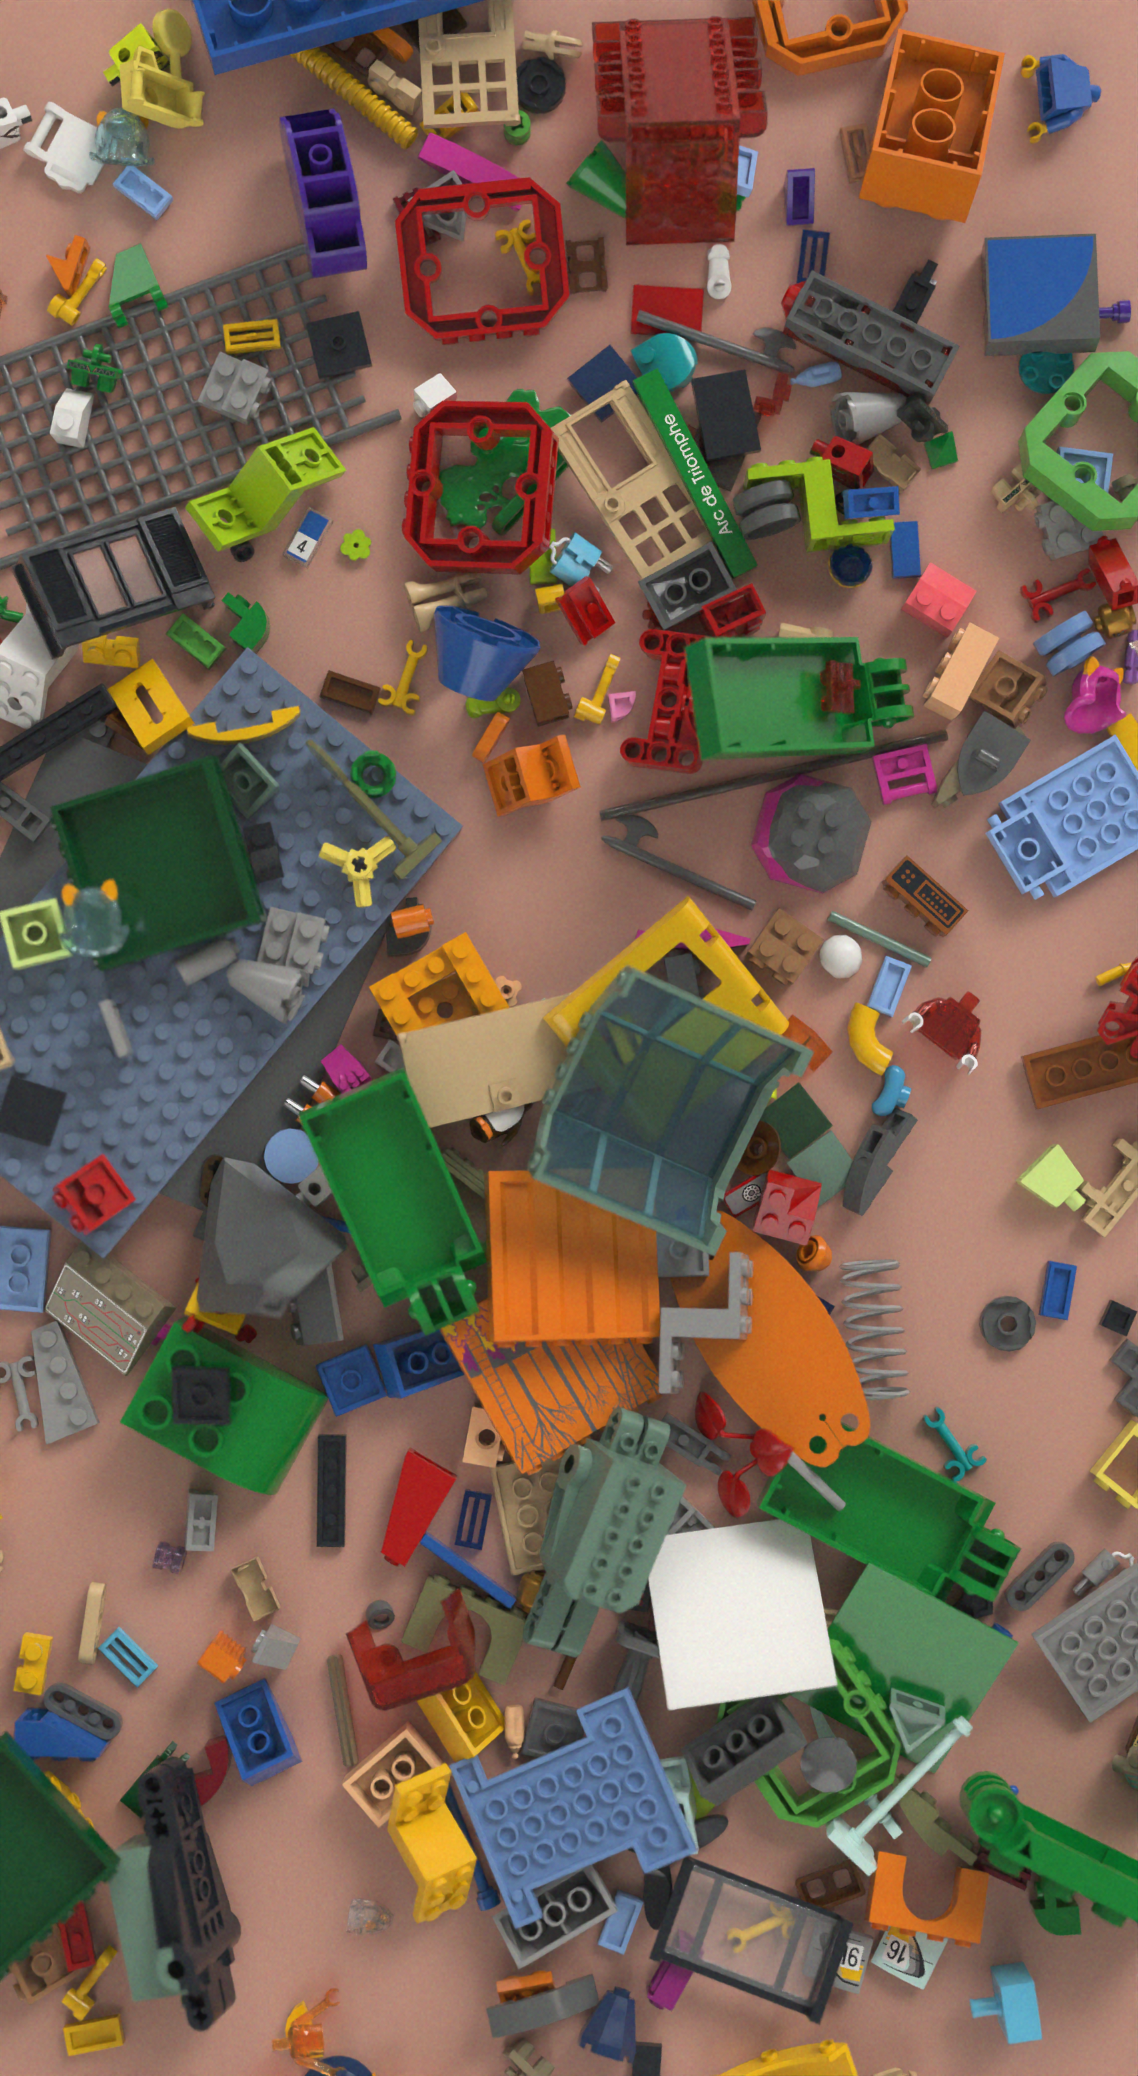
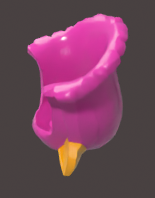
[1064,656,1126,734]

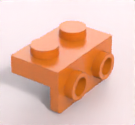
[496,1970,556,2003]

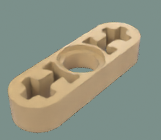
[79,1582,107,1665]

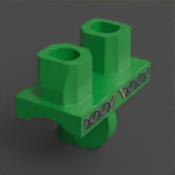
[67,343,124,393]

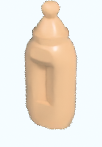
[504,1704,524,1759]

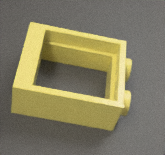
[1090,1420,1138,1510]

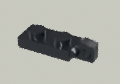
[893,259,938,324]

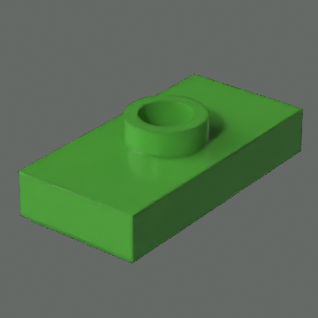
[166,613,226,670]

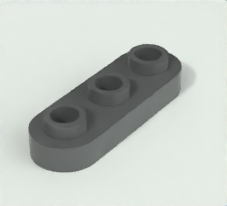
[1005,1542,1075,1611]
[43,1682,123,1739]

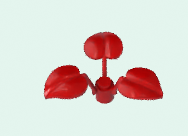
[695,1391,794,1519]

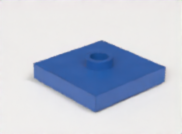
[315,1344,388,1417]

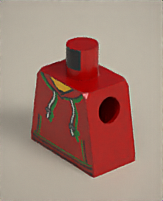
[810,436,874,490]

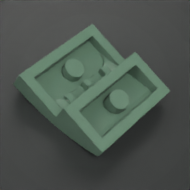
[786,1130,853,1207]

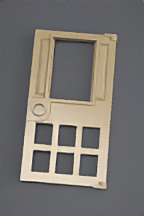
[418,0,521,129]
[551,380,713,580]

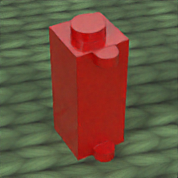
[1088,536,1138,611]

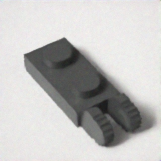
[662,1413,732,1476]

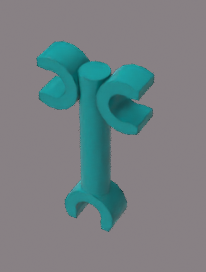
[923,1407,987,1482]

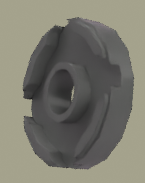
[979,1295,1036,1352]

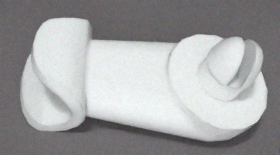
[707,244,732,300]

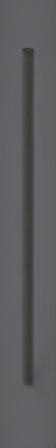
[599,729,948,821]

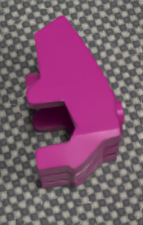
[321,1045,373,1094]

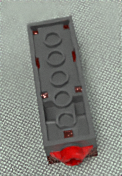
[781,270,960,406]

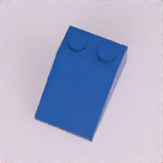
[373,1329,464,1398]
[214,1678,302,1787]

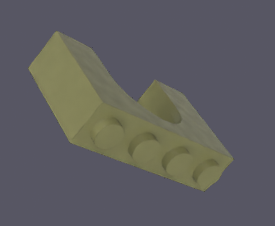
[401,1573,528,1685]

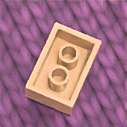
[922,623,999,721]
[342,1721,445,1828]

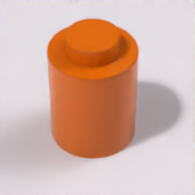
[391,904,434,939]

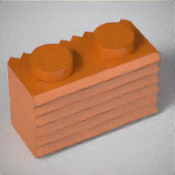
[197,1631,247,1684]

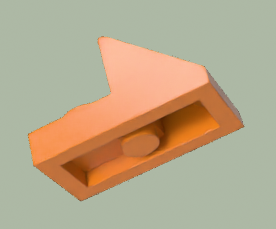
[46,235,91,298]

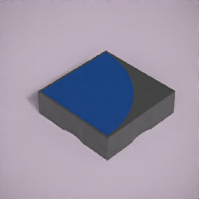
[981,234,1100,356]

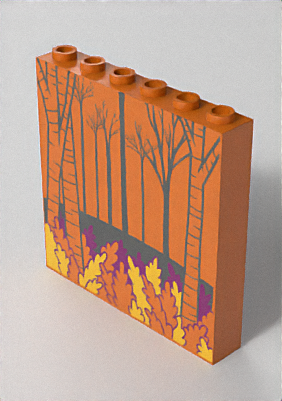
[439,1297,663,1475]

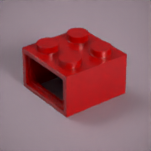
[699,583,766,638]

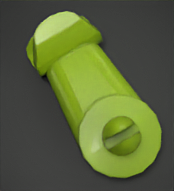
[466,687,521,719]

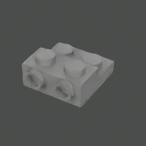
[198,352,273,426]
[1034,501,1104,561]
[257,907,330,975]

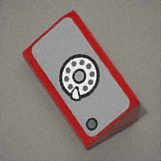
[723,1173,767,1218]

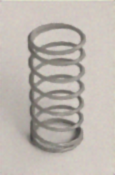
[839,1259,910,1400]

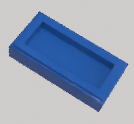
[890,521,921,579]
[1039,1261,1077,1320]

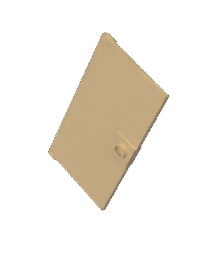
[397,992,595,1128]

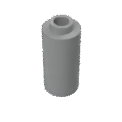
[174,935,241,986]

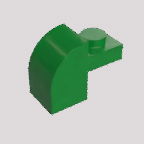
[221,592,270,654]
[1029,1875,1081,1936]

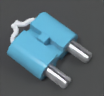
[550,532,613,592]

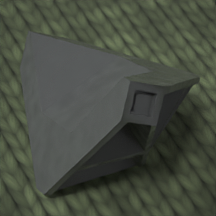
[197,1157,348,1318]

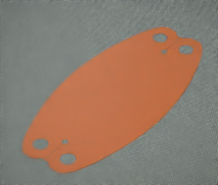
[670,1210,870,1467]

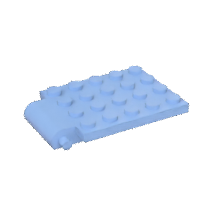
[985,734,1138,900]

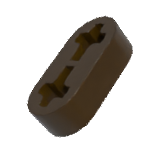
[199,1154,223,1207]

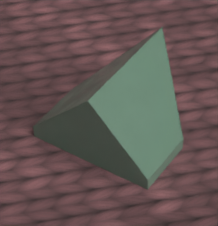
[889,1688,945,1754]

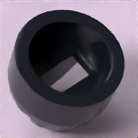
[230,541,254,562]

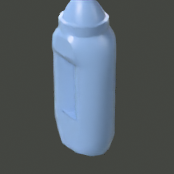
[790,362,842,387]

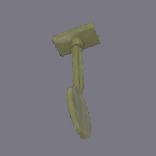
[305,739,442,880]

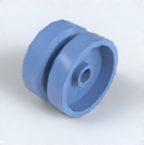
[1033,611,1106,676]

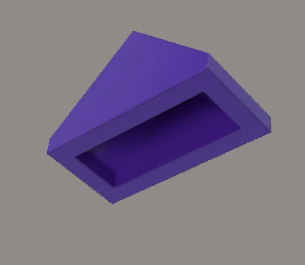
[783,168,815,225]

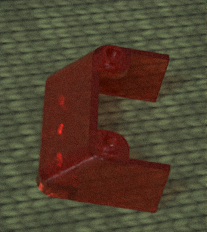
[346,1588,475,1711]

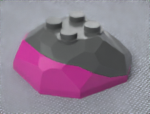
[751,774,872,894]

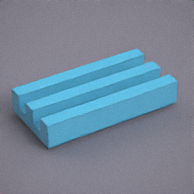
[98,1627,158,1687]

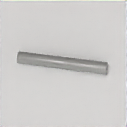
[788,1452,845,1511]

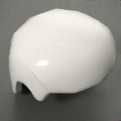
[820,935,862,978]

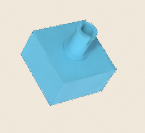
[969,1962,1042,2044]

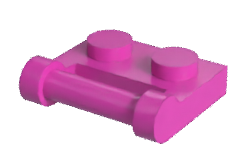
[872,744,937,805]

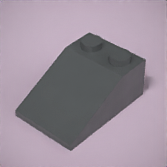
[638,542,737,630]

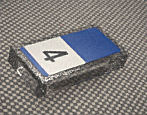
[283,507,334,569]

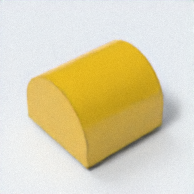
[535,584,564,614]

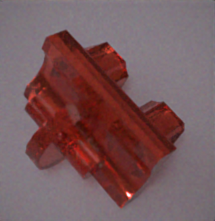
[820,660,861,714]

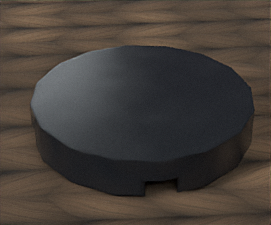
[516,57,566,114]

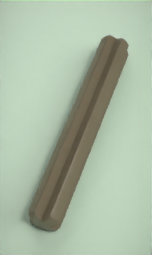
[327,1654,359,1766]

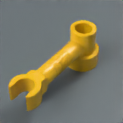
[47,258,107,326]
[573,654,621,725]
[61,1945,118,2022]

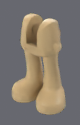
[404,573,488,633]

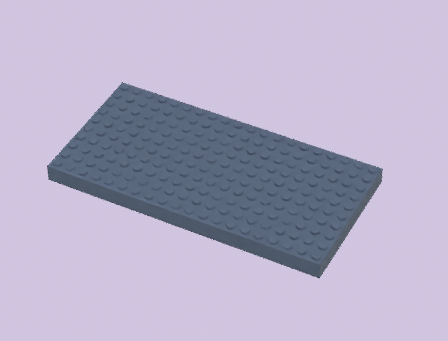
[0,647,463,1259]

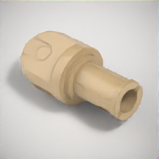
[523,30,583,60]

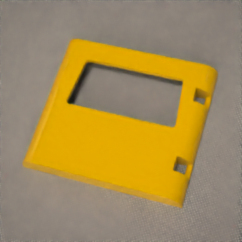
[543,896,789,1142]

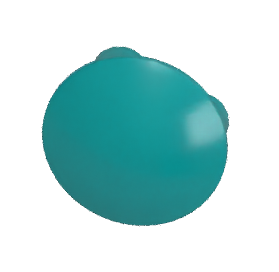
[1019,352,1074,394]

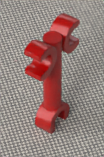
[1020,569,1096,623]

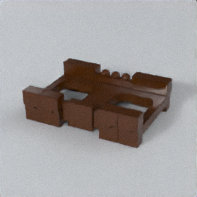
[565,237,608,295]

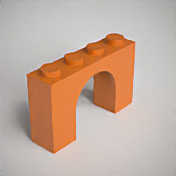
[864,1850,989,1948]

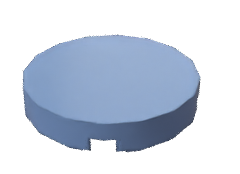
[264,1128,319,1184]

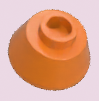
[796,1235,832,1271]

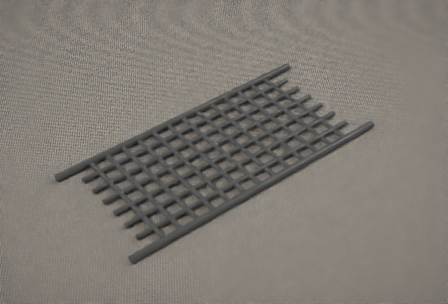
[0,243,402,570]

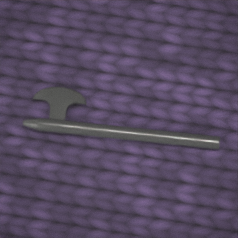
[636,310,796,373]
[601,814,756,911]

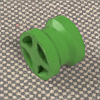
[504,110,531,145]

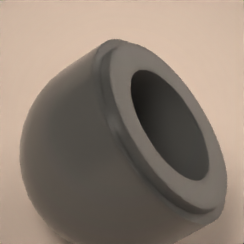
[366,1600,395,1629]

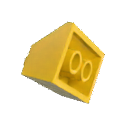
[411,1654,505,1762]

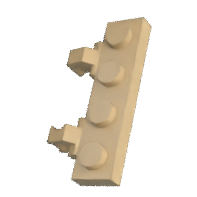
[1077,1137,1138,1238]

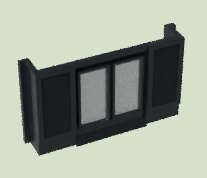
[11,507,215,660]

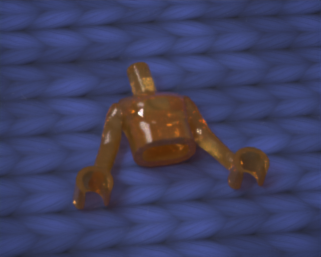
[271,1988,346,2076]

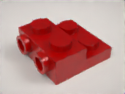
[52,1154,136,1236]

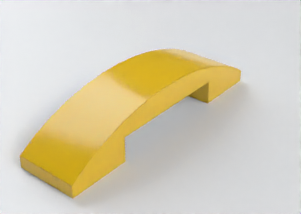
[187,706,300,745]

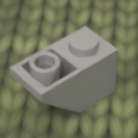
[251,1624,301,1670]

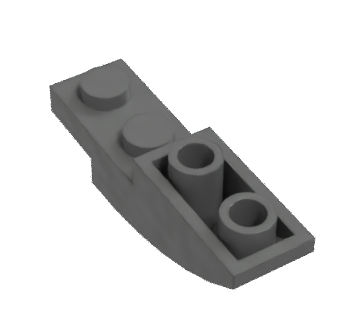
[842,1108,918,1216]

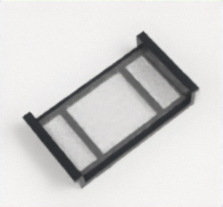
[649,1856,854,2025]

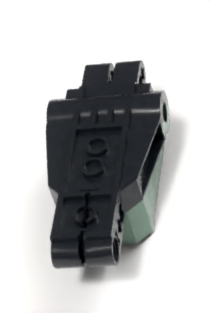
[108,1757,241,2032]

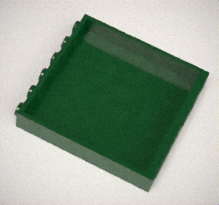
[50,755,267,971]
[0,1731,121,1982]

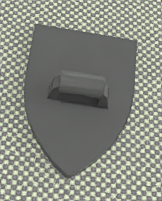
[957,711,1031,796]

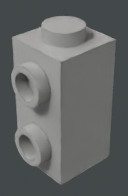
[664,949,705,1013]

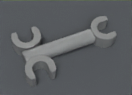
[0,1355,39,1432]

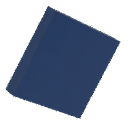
[567,345,638,423]

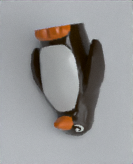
[469,1102,534,1147]

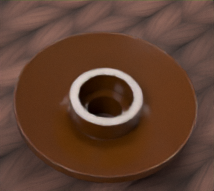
[737,1121,781,1176]

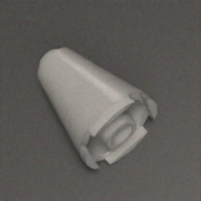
[831,392,906,445]
[227,959,309,1024]

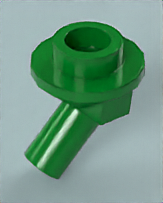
[0,596,24,623]

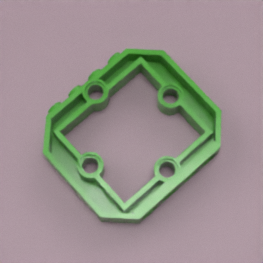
[1018,351,1138,531]
[716,1639,901,1828]

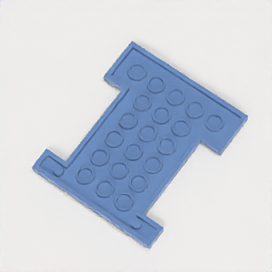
[449,1687,698,1929]

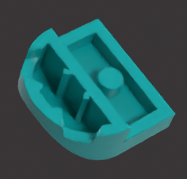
[630,333,698,393]

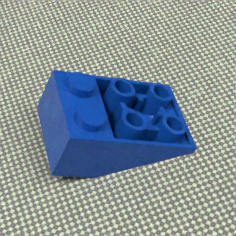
[14,1708,110,1762]

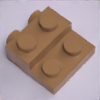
[968,650,1048,729]
[747,908,824,985]
[8,1924,81,2005]

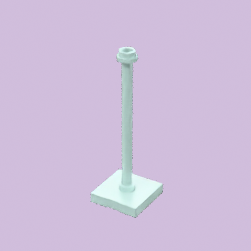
[825,1716,973,1876]

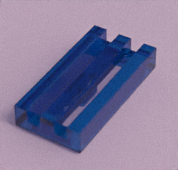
[796,229,830,284]
[455,1489,492,1550]

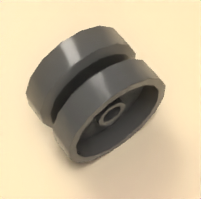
[732,480,801,540]

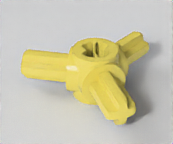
[319,836,396,908]

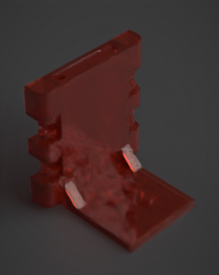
[592,16,768,245]

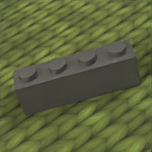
[287,1264,344,1346]
[681,1694,808,1806]

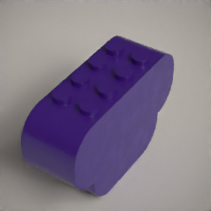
[279,108,367,279]

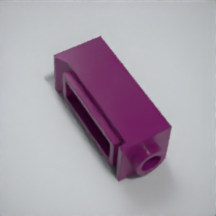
[646,1929,705,2011]

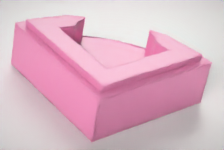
[608,691,636,723]

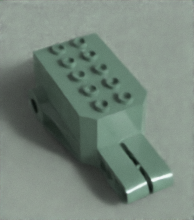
[523,1407,686,1658]

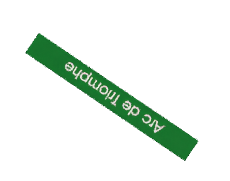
[632,368,758,580]

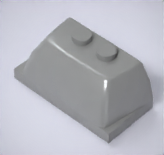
[492,1863,618,1969]

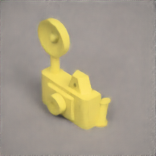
[120,9,205,129]

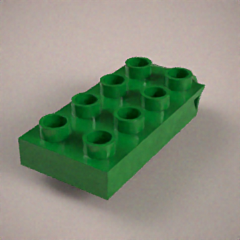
[685,637,914,760]
[298,1068,487,1336]
[756,1414,1021,1602]
[959,1771,1138,1928]

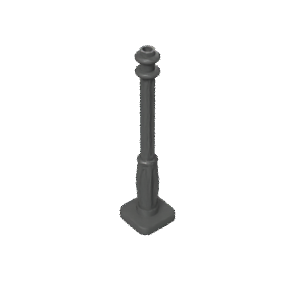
[612,1621,660,1704]

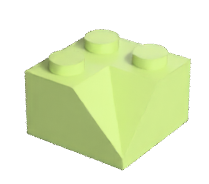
[0,898,73,970]

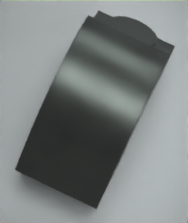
[386,897,431,957]

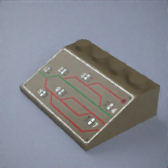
[44,1241,176,1376]

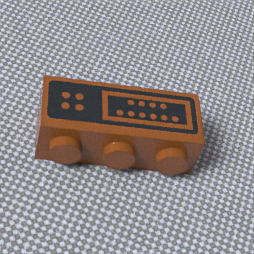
[881,855,969,937]

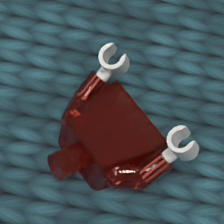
[902,991,982,1075]

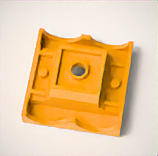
[369,932,510,1038]

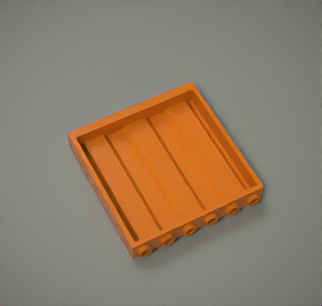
[484,1169,661,1348]

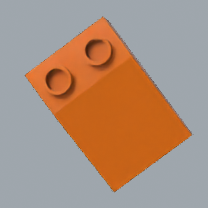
[859,28,1005,223]

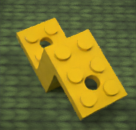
[387,1763,477,1924]

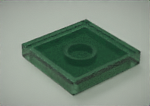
[759,1082,833,1160]

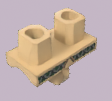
[991,463,1041,513]

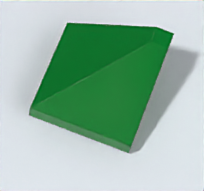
[924,431,958,470]

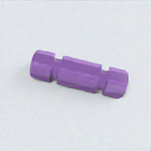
[1123,630,1138,684]

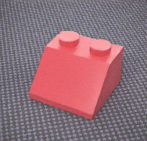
[901,562,977,638]

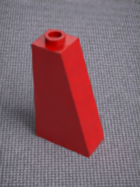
[381,1447,457,1567]

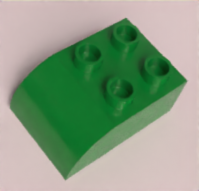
[120,1317,328,1495]

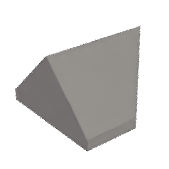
[408,170,466,242]

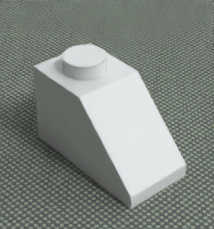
[50,388,94,448]

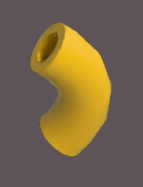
[847,1002,893,1076]

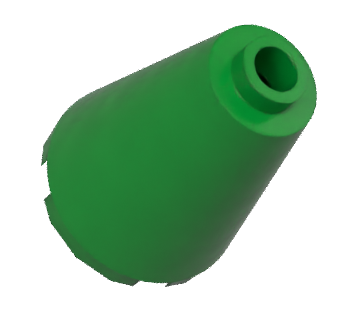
[566,140,642,218]

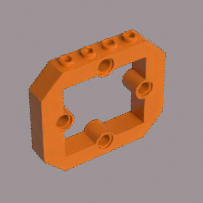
[752,0,908,76]

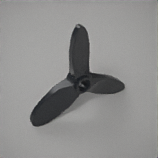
[627,1814,728,1930]

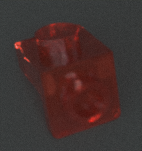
[753,373,792,416]

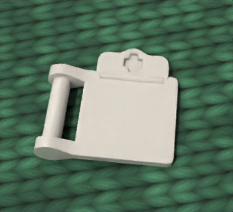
[23,102,116,193]

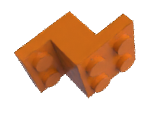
[482,735,581,817]

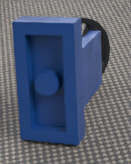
[835,486,900,519]

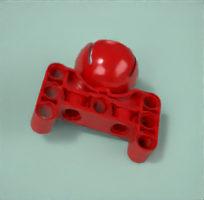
[620,629,712,774]

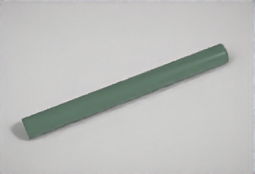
[828,911,932,967]

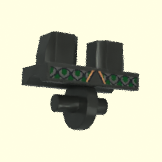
[897,392,948,442]

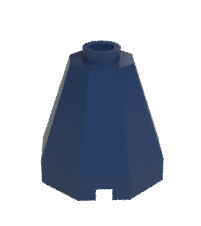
[577,1986,636,2063]

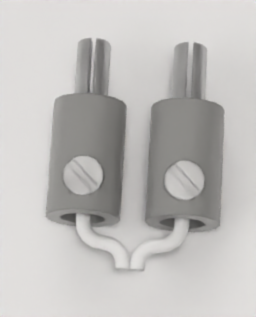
[1073,1548,1135,1596]

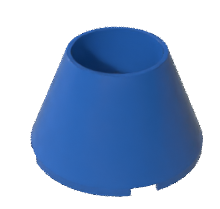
[434,605,541,701]

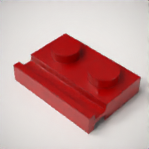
[555,576,616,646]

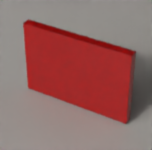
[630,284,704,337]

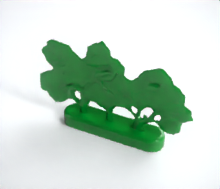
[439,389,571,536]

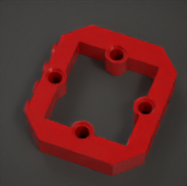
[395,177,569,345]
[402,401,559,575]

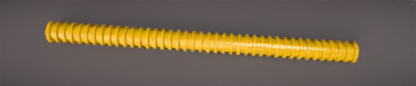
[290,47,418,150]

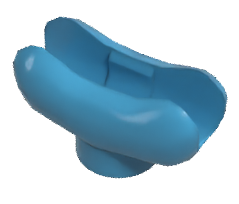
[872,1065,911,1116]

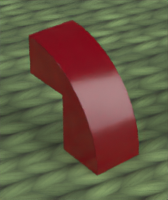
[194,1734,232,1806]

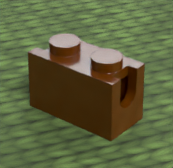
[522,660,573,727]

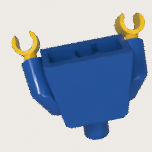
[1021,54,1101,143]

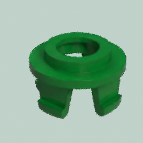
[350,750,396,798]

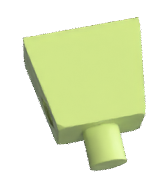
[1015,1144,1086,1211]

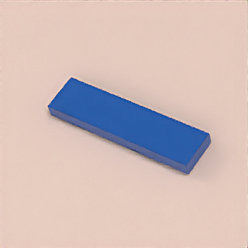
[420,1531,516,1608]

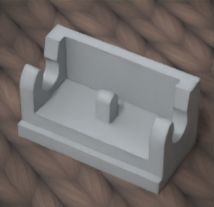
[184,1489,218,1551]

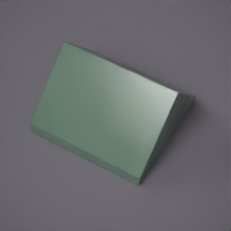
[220,743,280,819]

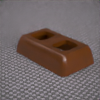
[324,33,388,77]
[795,1859,866,1909]

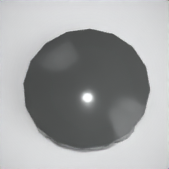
[801,1737,857,1792]

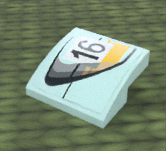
[871,1926,949,1990]

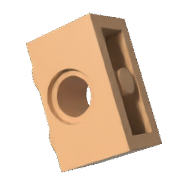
[463,1403,505,1468]

